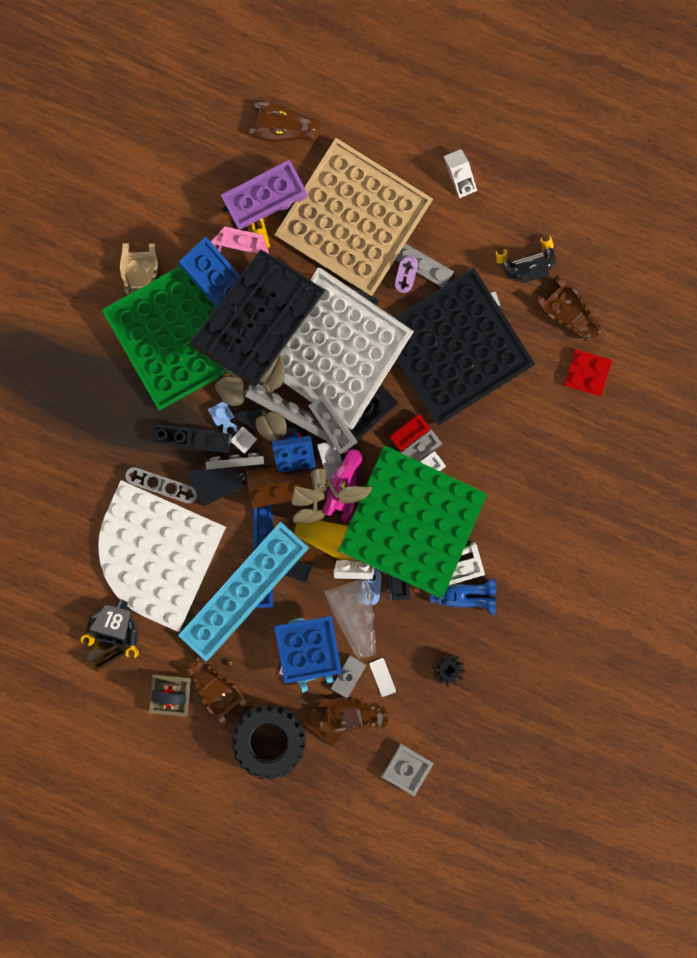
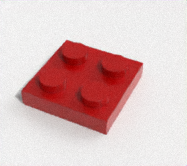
[564,349,612,397]

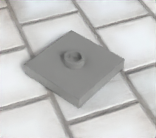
[381,743,434,797]

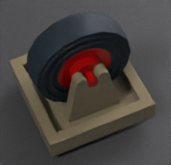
[149,674,191,717]

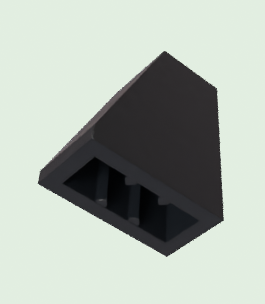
[186,469,247,507]

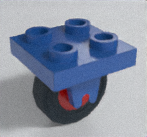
[272,426,316,472]

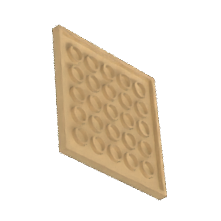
[275,138,433,296]

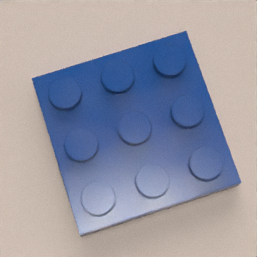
[274,616,342,683]

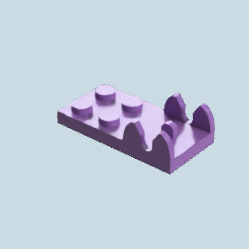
[221,160,308,230]

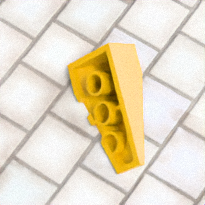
[295,521,357,561]

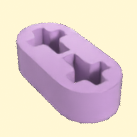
[395,256,418,293]

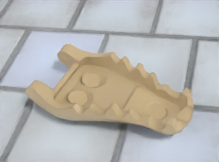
[120,243,158,295]

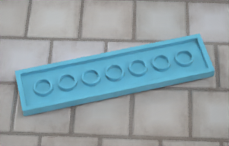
[178,522,309,662]

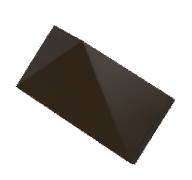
[86,639,127,672]

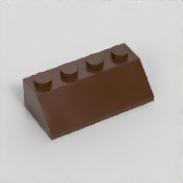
[245,456,327,508]

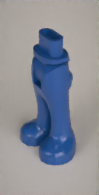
[430,579,496,615]

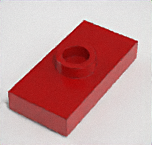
[389,414,431,452]

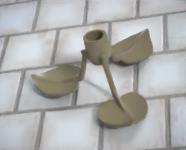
[215,355,286,441]
[291,469,372,523]

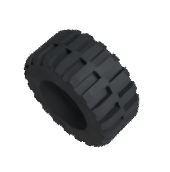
[232,704,306,780]

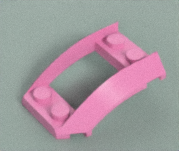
[211,227,269,254]

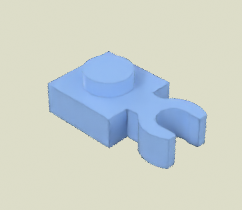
[208,401,238,434]

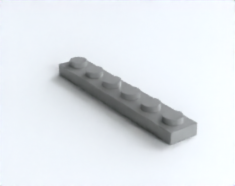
[245,384,347,451]

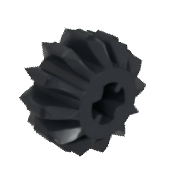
[433,654,465,687]

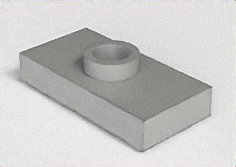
[331,655,366,698]

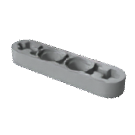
[125,467,198,503]

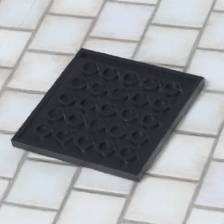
[394,267,535,426]

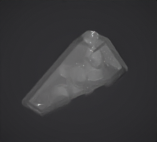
[325,579,376,660]

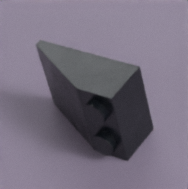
[349,384,399,442]

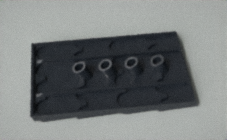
[189,249,326,387]

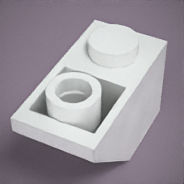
[443,149,477,198]

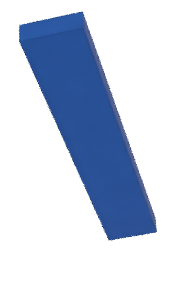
[253,505,273,608]

